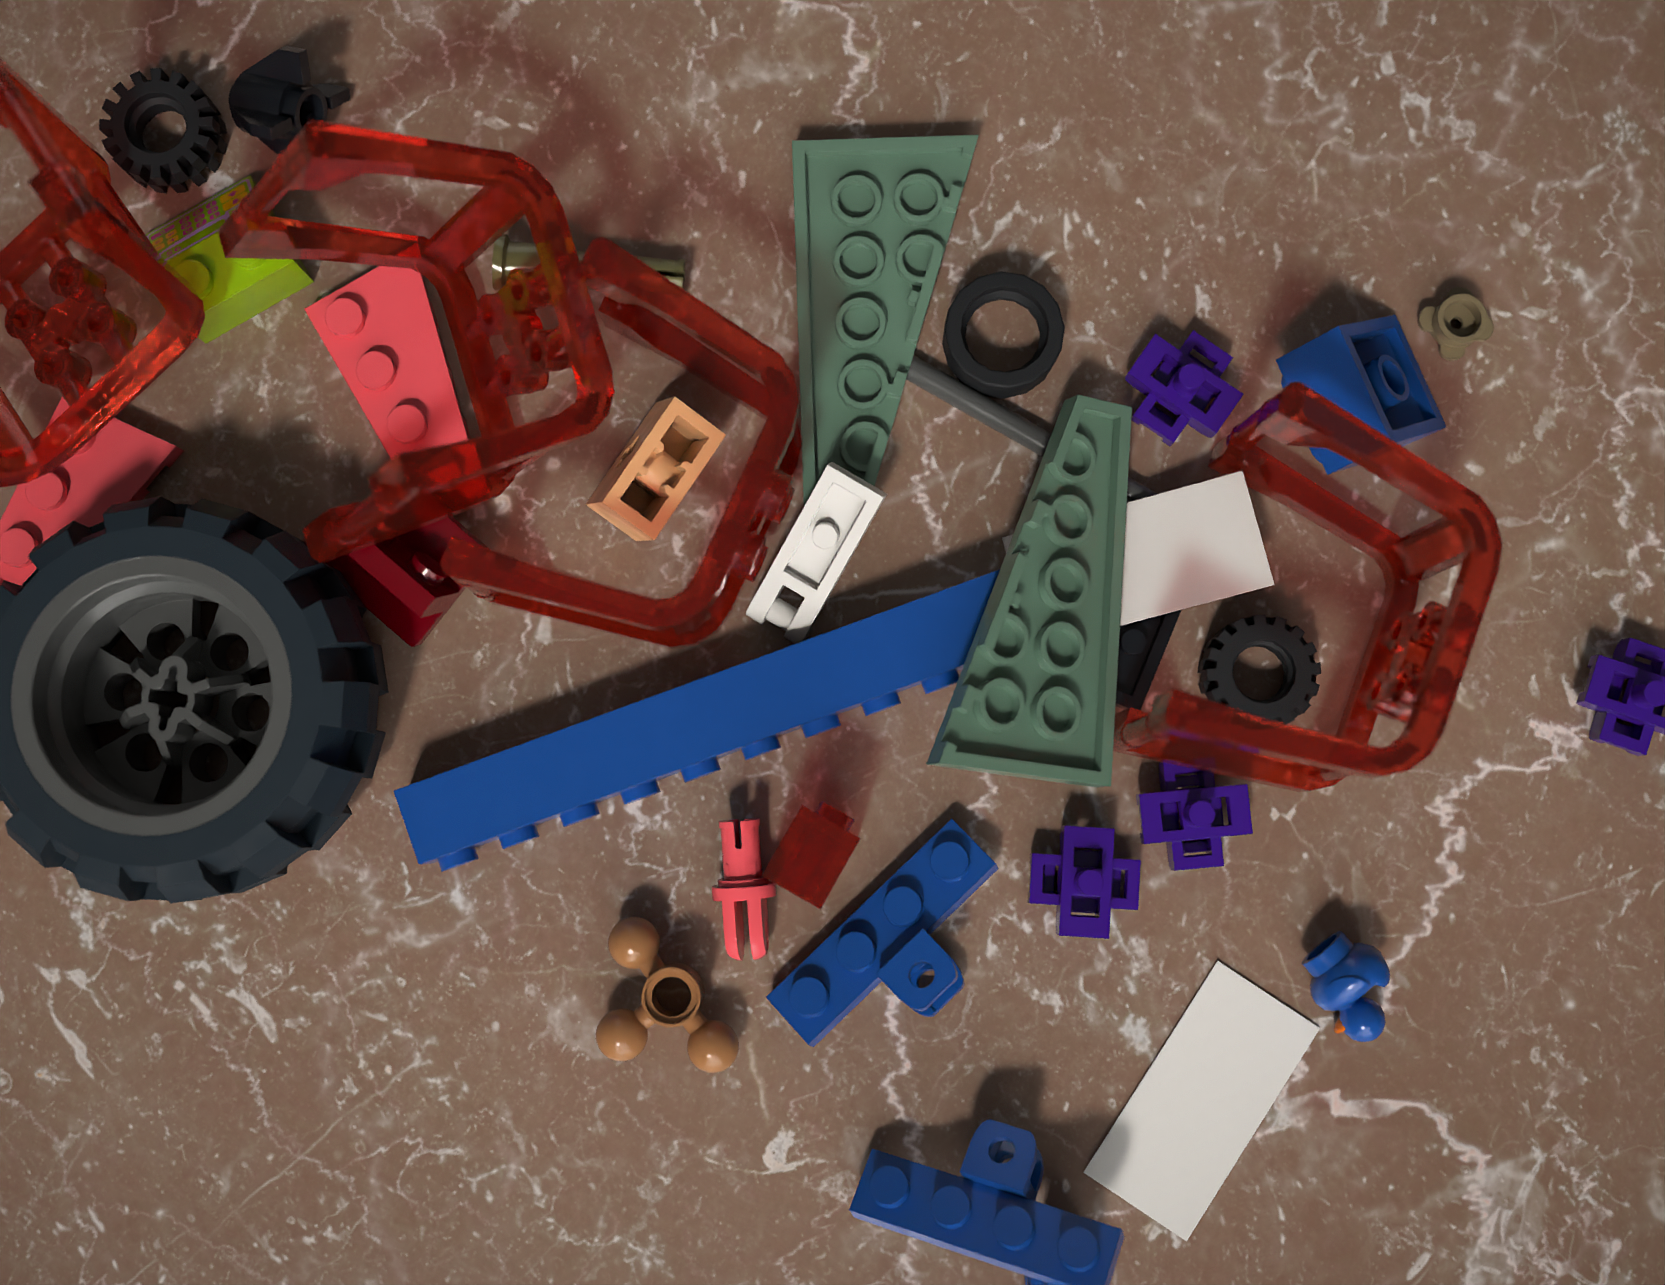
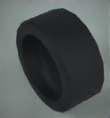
[942,271,1065,399]

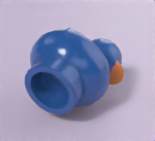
[1302,931,1390,1042]

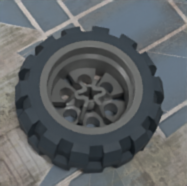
[0,496,389,904]

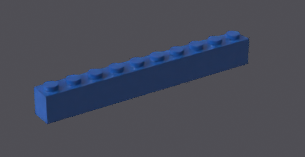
[394,569,1000,872]

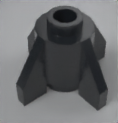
[229,45,351,175]

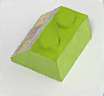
[142,175,314,344]

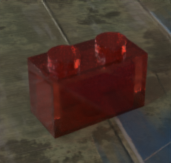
[762,800,861,909]

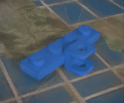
[766,819,999,1047]
[849,1119,1124,1285]

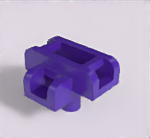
[1125,330,1244,447]
[1576,638,1665,756]
[1136,758,1253,871]
[1027,825,1141,939]

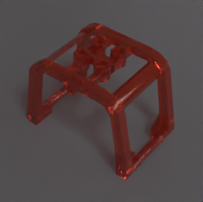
[0,57,205,488]
[219,120,615,562]
[440,237,802,649]
[1113,381,1503,792]

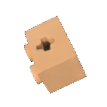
[585,396,726,541]

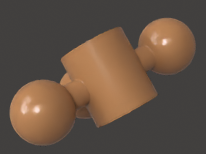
[596,917,739,1073]

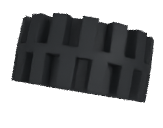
[1197,614,1321,731]

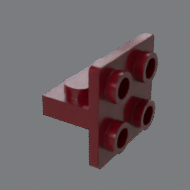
[322,472,491,647]

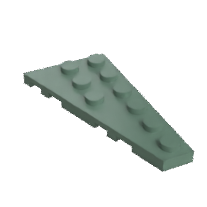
[792,135,979,506]
[926,395,1132,788]

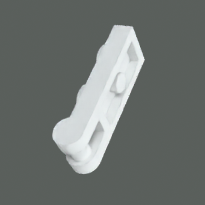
[746,462,887,644]

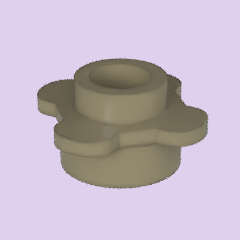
[1418,287,1494,361]

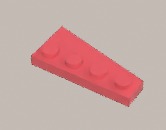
[304,247,487,515]
[0,395,184,586]

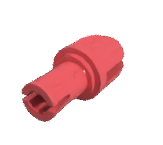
[712,818,776,961]

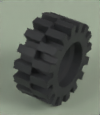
[99,68,227,194]

